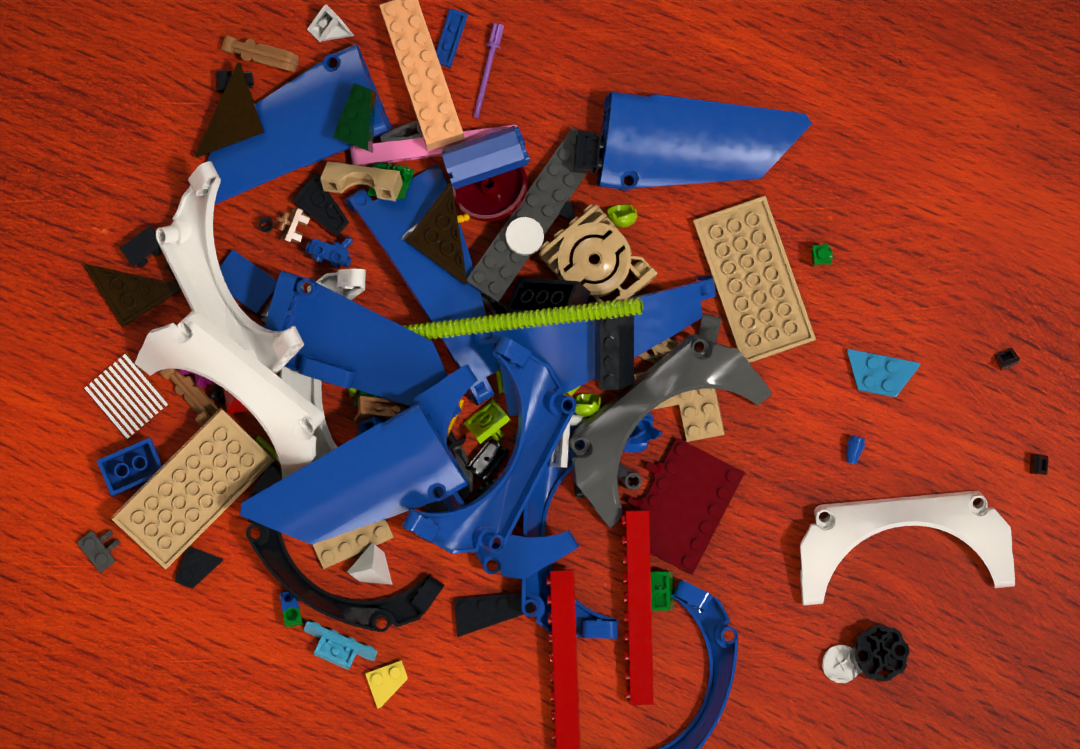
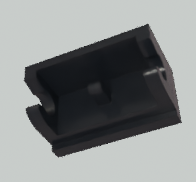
[466,437,510,481]

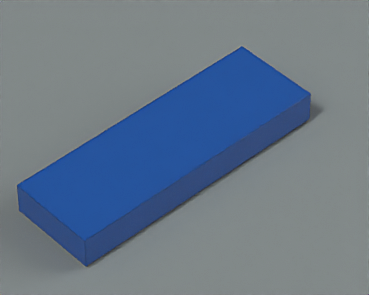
[436,8,468,69]

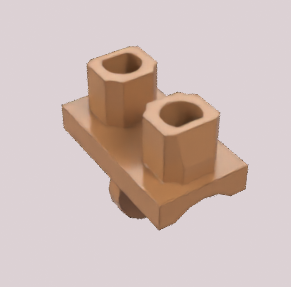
[276,208,310,243]

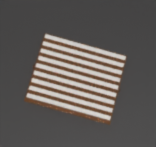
[83,351,171,440]

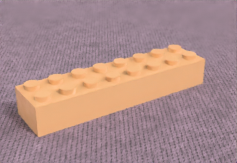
[380,0,464,151]

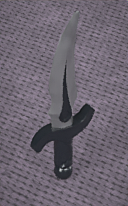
[448,430,474,492]

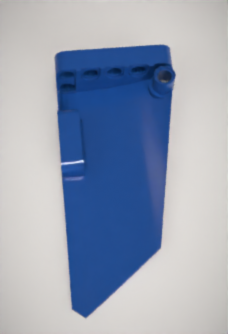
[208,44,392,205]
[598,91,812,192]
[264,271,462,418]

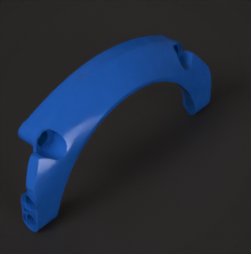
[658,579,738,749]

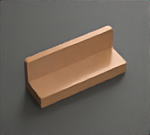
[354,396,411,424]

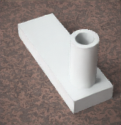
[550,414,587,468]

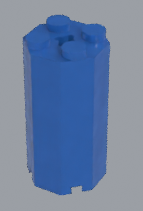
[442,126,531,189]

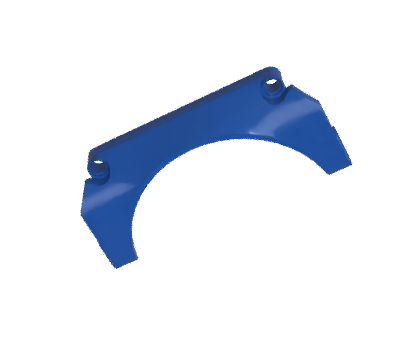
[402,336,576,554]
[411,364,580,579]
[521,426,618,639]

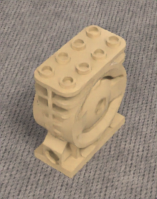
[539,204,658,305]

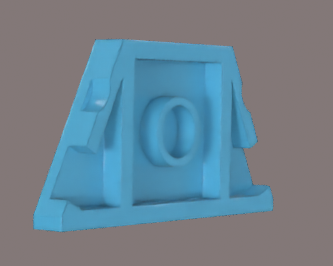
[847,349,920,398]

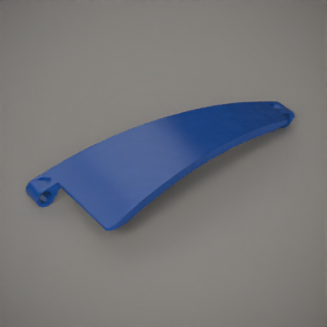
[474,276,716,416]

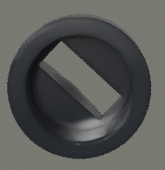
[258,217,274,233]

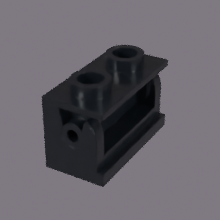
[573,130,604,175]
[119,226,163,269]

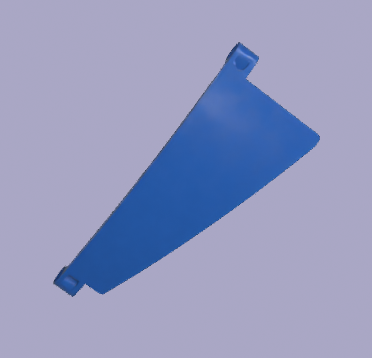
[346,165,499,406]

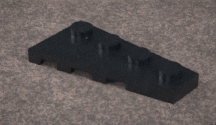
[454,593,533,637]

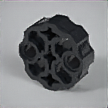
[850,625,910,682]

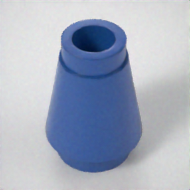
[846,435,866,464]

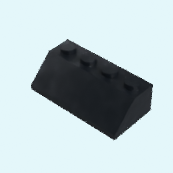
[506,278,591,314]
[595,314,634,390]

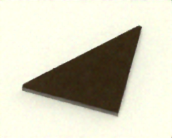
[195,63,265,158]
[406,182,467,285]
[83,264,182,328]

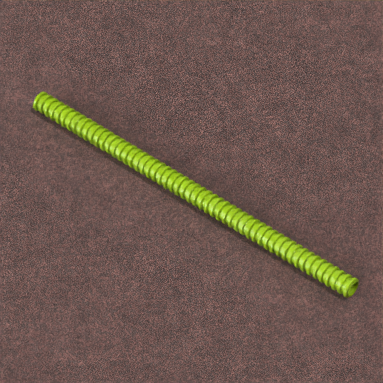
[403,297,643,340]

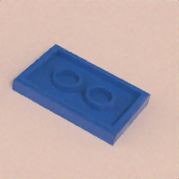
[220,250,277,314]

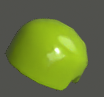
[607,205,638,228]
[574,394,601,417]

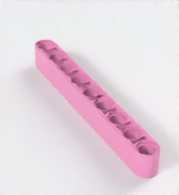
[350,125,518,166]

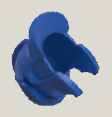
[623,412,662,453]

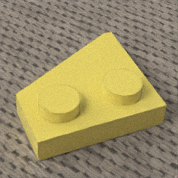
[365,660,408,709]

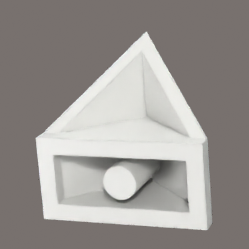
[307,4,354,43]
[347,543,393,585]

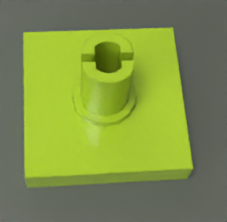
[464,399,510,444]

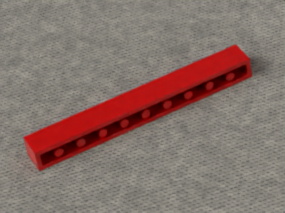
[622,510,654,705]
[547,569,581,749]

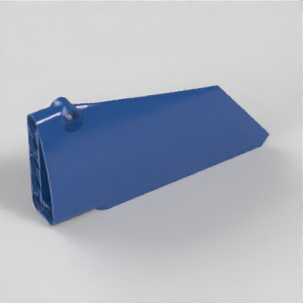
[240,402,469,545]

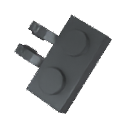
[77,530,121,573]

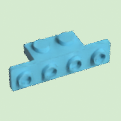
[304,621,378,670]

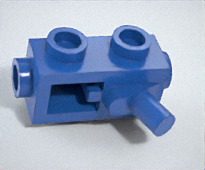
[305,236,354,269]

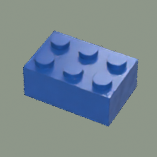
[97,438,164,497]

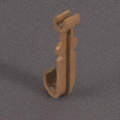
[221,35,299,72]
[160,369,219,426]

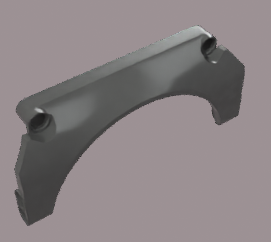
[569,334,773,528]

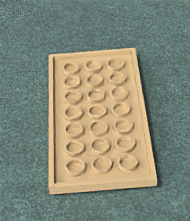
[693,196,816,363]
[111,408,275,570]

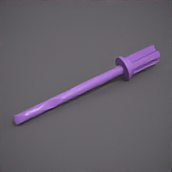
[473,23,504,118]

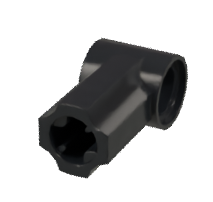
[215,71,254,93]

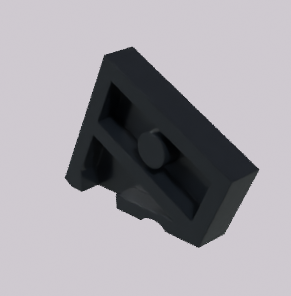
[175,546,223,589]

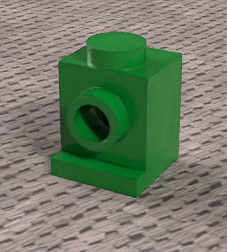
[811,244,833,267]

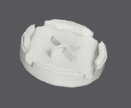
[505,217,544,256]
[822,645,860,683]

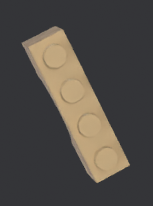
[320,161,403,201]

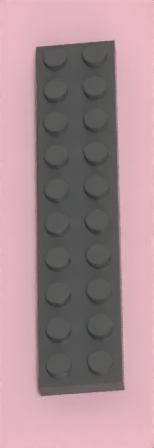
[467,127,601,303]

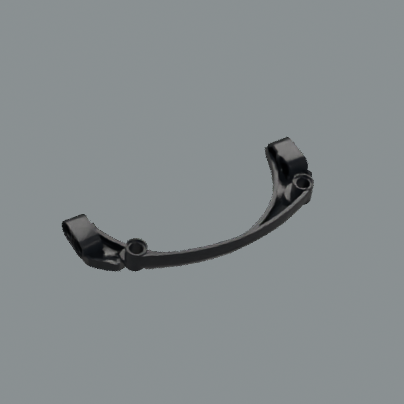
[246,462,445,632]

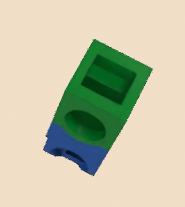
[280,591,304,628]

